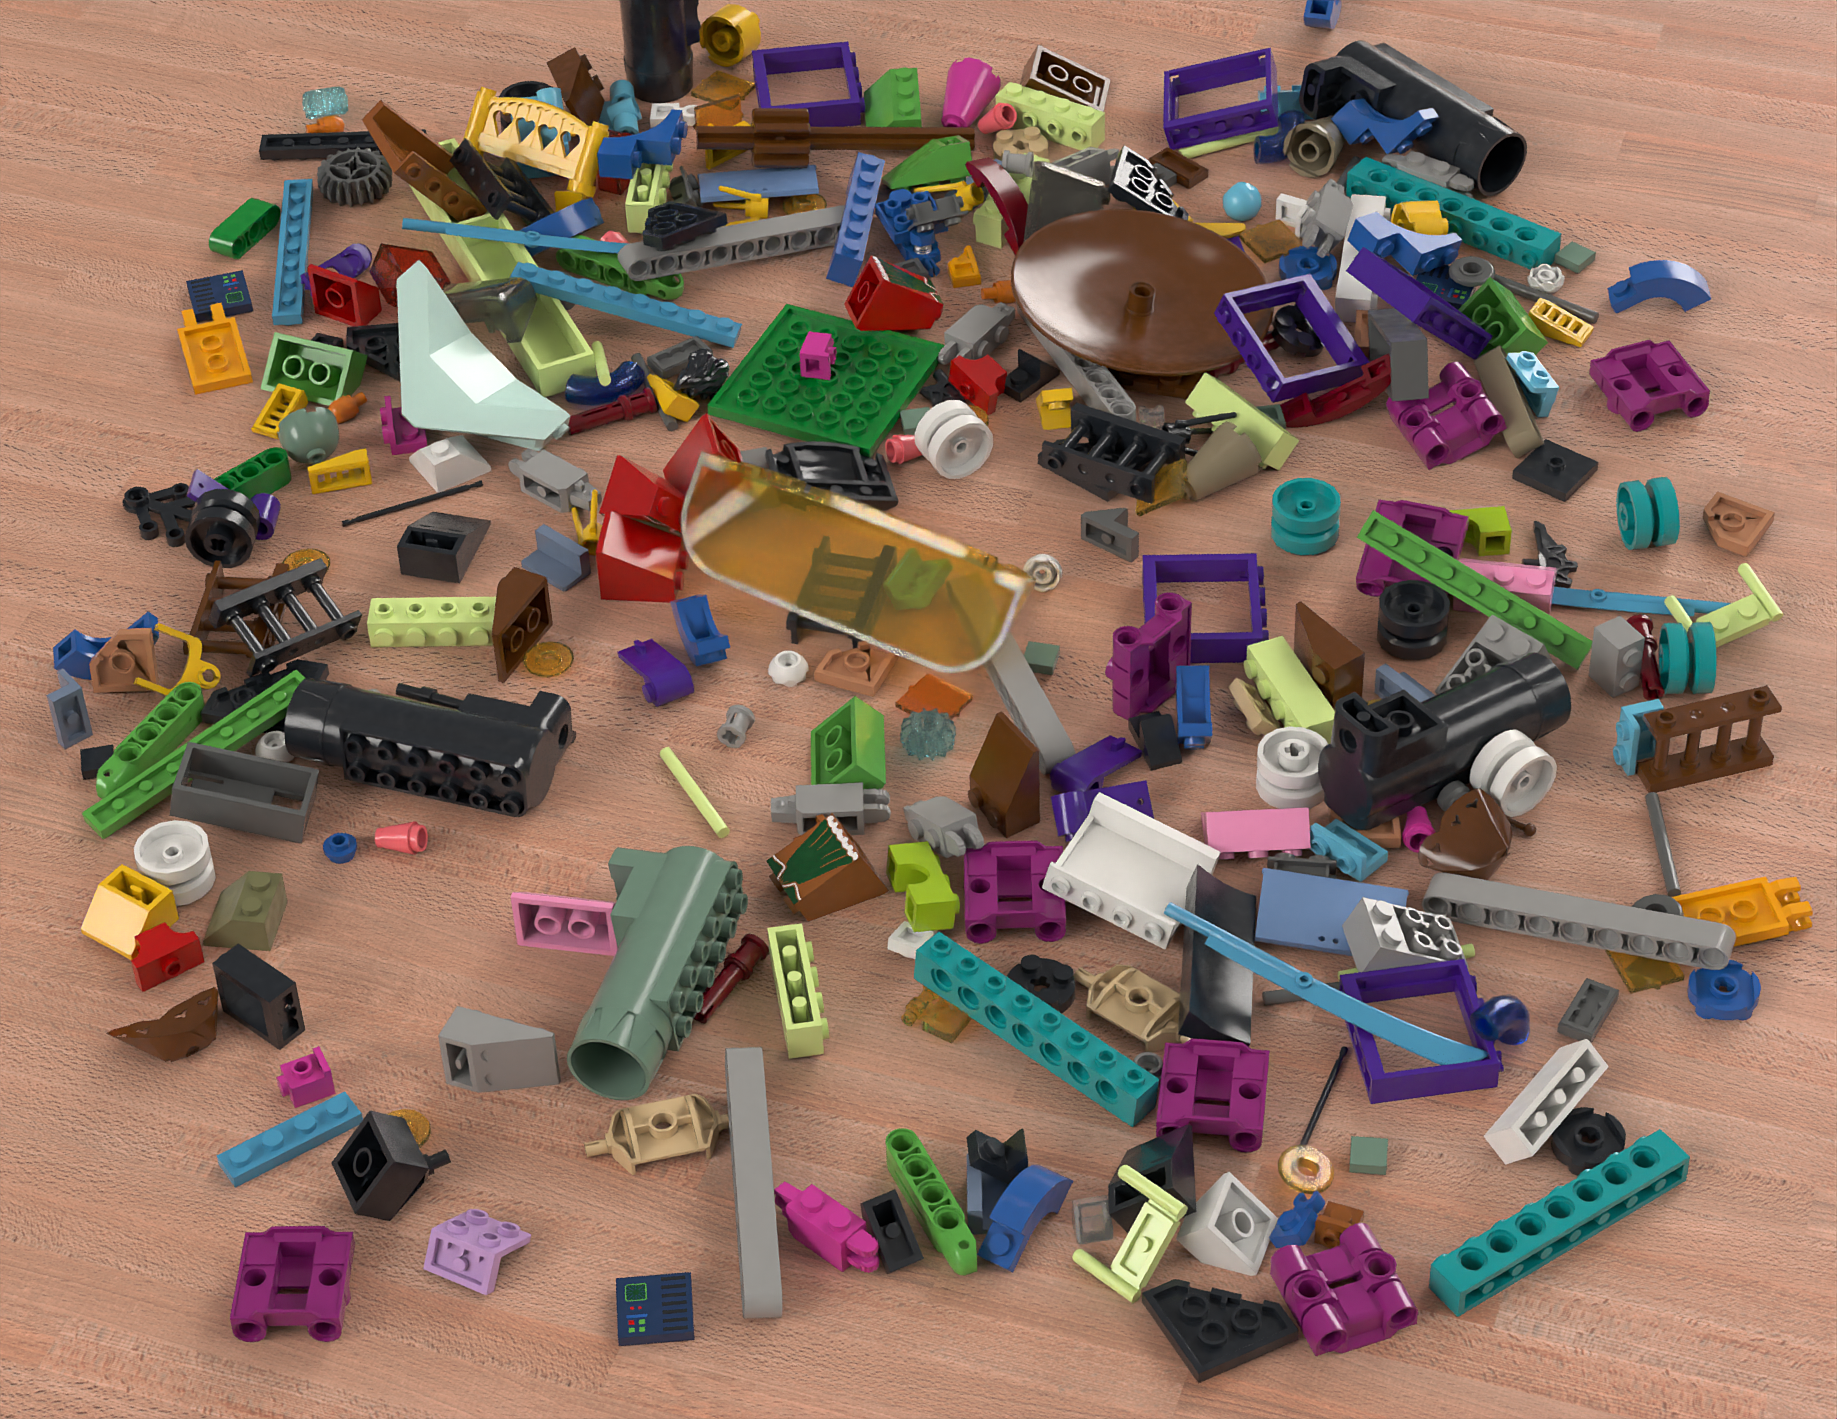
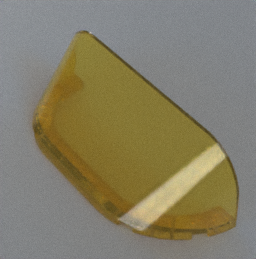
[681,451,1036,673]

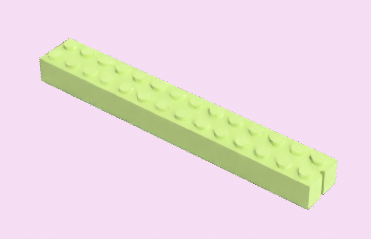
[409,138,597,397]

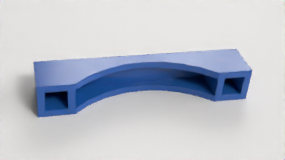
[826,152,885,287]

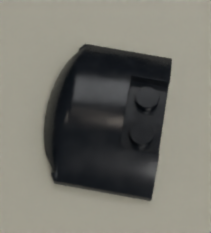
[765,441,899,516]

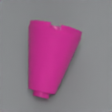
[941,57,1001,127]

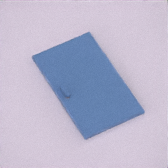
[697,165,819,203]
[1254,868,1409,956]

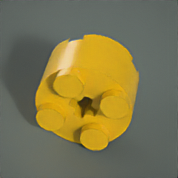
[699,4,761,67]
[1391,201,1448,235]

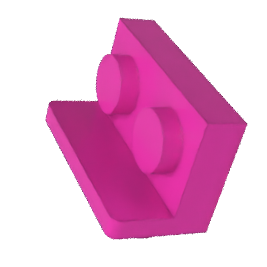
[380,395,427,455]

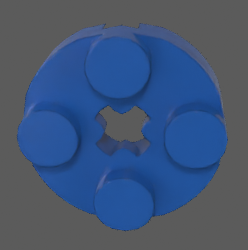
[1279,246,1337,290]
[1687,959,1761,1021]

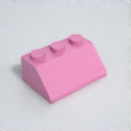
[1453,558,1557,615]
[1201,807,1311,859]
[511,892,618,956]

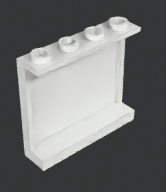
[1042,792,1221,949]

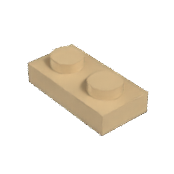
[1228,678,1281,736]

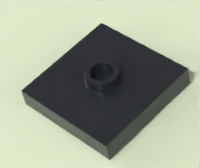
[1512,439,1598,502]

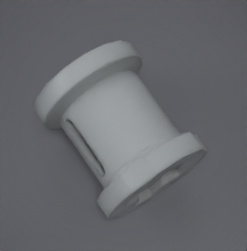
[1002,150,1034,178]
[717,705,755,748]

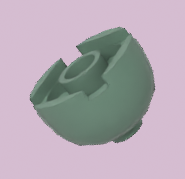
[277,407,340,464]

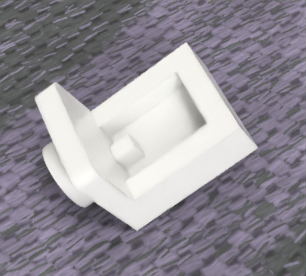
[1276,193,1309,239]

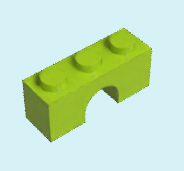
[1449,506,1512,557]
[886,841,960,933]

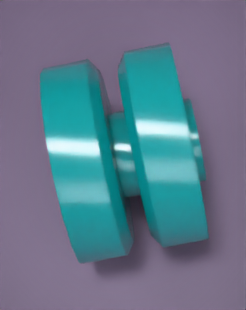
[1616,477,1680,550]
[1271,478,1341,555]
[1658,622,1717,694]

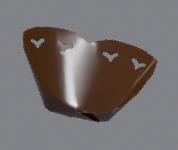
[1418,788,1513,880]
[106,987,218,1062]

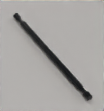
[342,480,483,527]
[1288,1046,1348,1175]

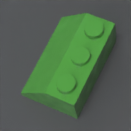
[864,67,922,127]
[1458,277,1548,357]
[260,332,368,406]
[811,696,886,790]

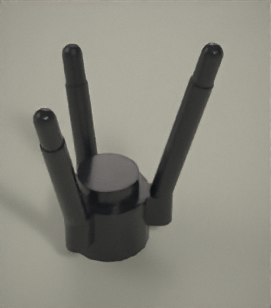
[1161,412,1237,456]

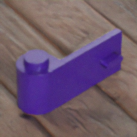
[187,469,281,540]
[617,639,694,707]
[1050,735,1142,793]
[1050,780,1154,842]

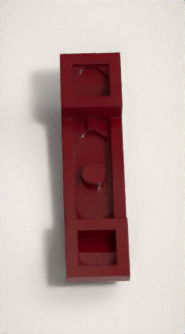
[965,157,1036,256]
[1280,353,1391,428]

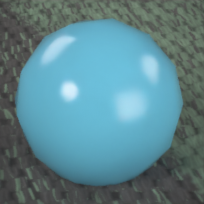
[1223,182,1262,222]

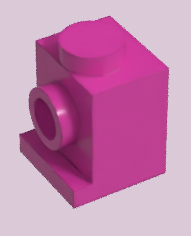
[799,331,837,380]
[276,1046,336,1108]

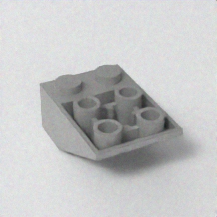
[1435,615,1552,694]
[1342,897,1469,973]
[438,1006,561,1093]

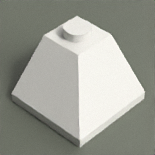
[409,435,491,493]
[1176,1172,1278,1276]

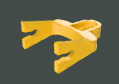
[133,623,221,696]

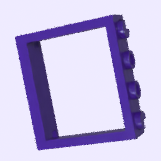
[752,41,865,127]
[1163,47,1278,150]
[1346,247,1493,360]
[1214,274,1369,403]
[1142,553,1269,663]
[1339,959,1504,1104]

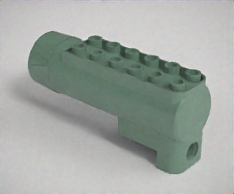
[567,846,748,1100]

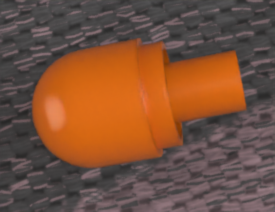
[305,115,345,133]
[981,280,1016,304]
[328,392,367,424]

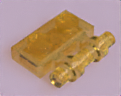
[901,985,972,1044]

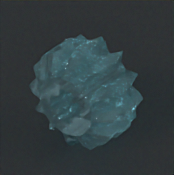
[302,86,349,120]
[900,707,956,761]

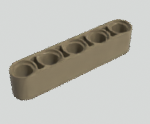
[1474,345,1544,459]

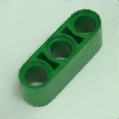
[209,198,280,259]
[214,447,292,499]

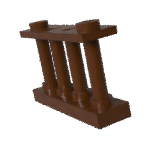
[183,561,290,658]
[1636,685,1782,793]

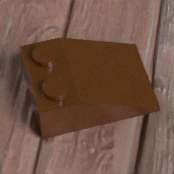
[1020,45,1111,112]
[546,47,605,126]
[492,567,553,683]
[1294,601,1365,711]
[968,711,1040,838]

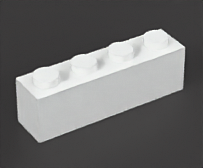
[1484,1039,1609,1165]

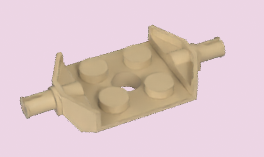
[1074,964,1193,1052]
[584,1094,729,1175]

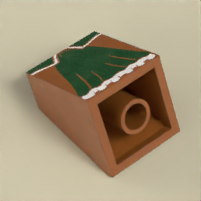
[766,813,889,922]

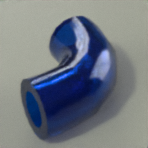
[1253,110,1306,164]
[565,361,645,406]
[1469,994,1530,1045]

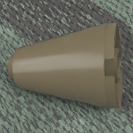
[1283,117,1346,178]
[1176,421,1262,501]

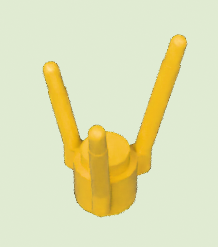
[914,180,984,212]
[713,186,769,227]
[571,489,602,555]

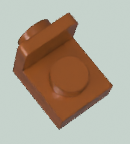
[1314,1201,1364,1249]

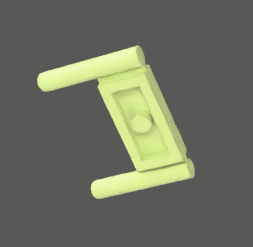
[1664,563,1783,648]
[1072,1165,1188,1303]

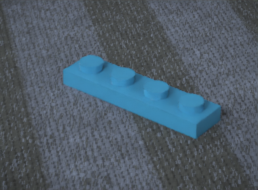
[217,1091,363,1188]

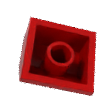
[307,264,382,326]

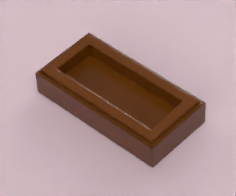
[1148,147,1208,189]

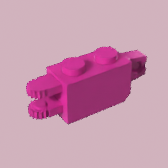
[774,1181,880,1273]

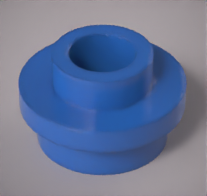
[323,833,357,864]

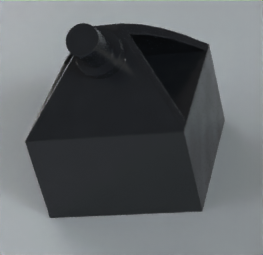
[331,1111,451,1221]

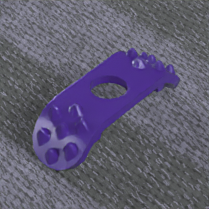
[300,243,372,297]

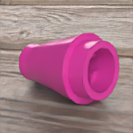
[1402,806,1435,853]

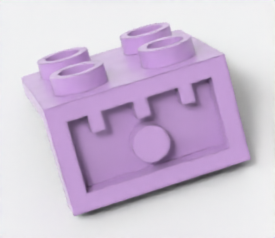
[423,1209,531,1295]

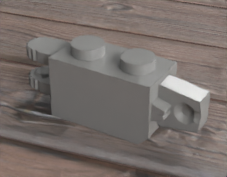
[1038,147,1119,200]
[1382,150,1474,198]
[1300,178,1353,258]
[938,302,1015,365]
[508,448,602,513]
[771,783,891,835]
[903,796,984,858]

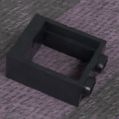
[212,943,305,1050]

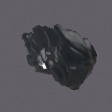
[673,349,730,401]

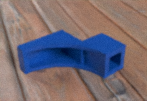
[1331,98,1439,154]
[597,109,688,179]
[1347,211,1462,276]
[1176,665,1212,750]

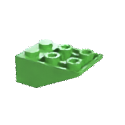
[881,135,972,191]

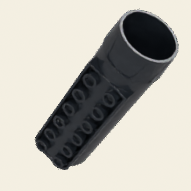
[619,0,701,103]
[1299,40,1527,196]
[1318,652,1571,830]
[284,678,573,817]

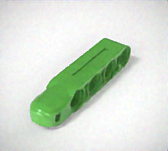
[556,234,684,300]
[96,682,205,799]
[885,1128,977,1276]

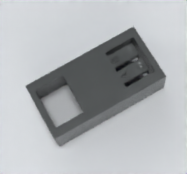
[1368,308,1429,401]
[169,742,319,844]

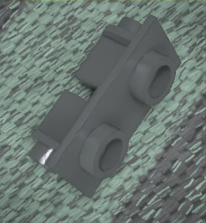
[669,166,704,208]
[906,195,969,233]
[1267,853,1337,879]

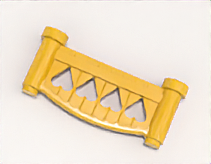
[458,86,609,198]

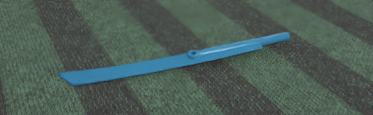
[402,218,629,254]
[1552,587,1731,616]
[1164,902,1488,1065]

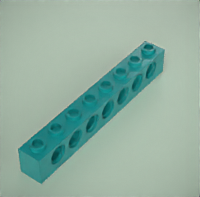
[1346,157,1562,270]
[914,932,1159,1127]
[1429,1129,1690,1317]

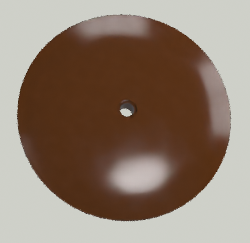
[1011,209,1274,376]

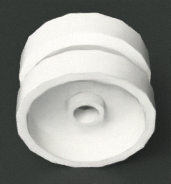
[915,400,993,479]
[1256,727,1328,809]
[1470,729,1557,817]
[134,820,216,906]

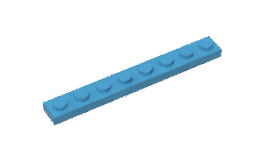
[272,179,314,326]
[509,262,742,348]

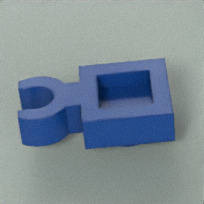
[1269,1191,1325,1248]

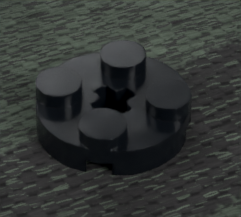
[1271,303,1325,357]
[1007,954,1075,1013]
[1551,1107,1626,1176]

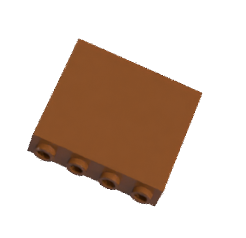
[362,100,487,222]

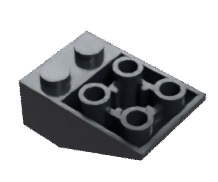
[397,512,491,584]
[1108,1124,1197,1233]

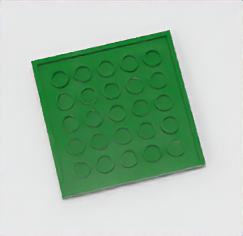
[707,304,945,458]

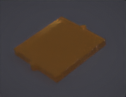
[693,94,744,131]
[895,673,973,730]

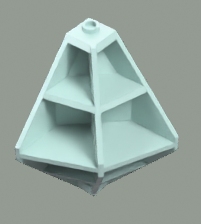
[396,260,570,451]

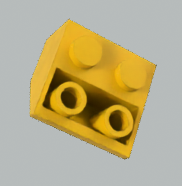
[81,864,179,960]

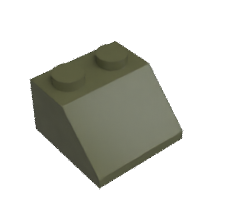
[203,871,288,951]

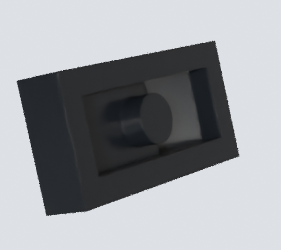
[1004,349,1060,403]
[1128,711,1182,771]
[966,1129,1028,1184]
[860,1189,924,1274]

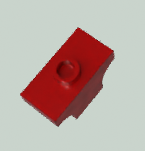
[948,354,1007,417]
[131,922,205,992]

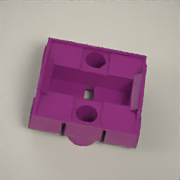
[1589,339,1710,432]
[1386,362,1507,470]
[1356,499,1469,597]
[1105,592,1192,720]
[964,840,1066,944]
[1156,1039,1270,1153]
[1270,1223,1419,1356]
[230,1226,355,1342]

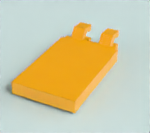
[177,303,253,395]
[1672,876,1813,947]

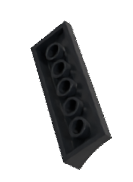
[1178,864,1256,1047]

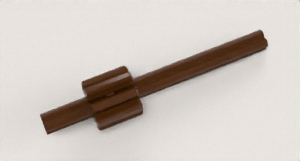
[696,108,975,168]

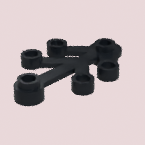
[122,483,195,547]

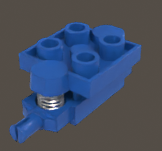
[875,189,948,277]

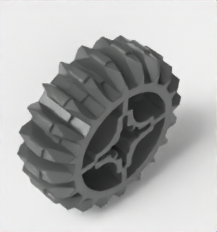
[317,147,393,207]

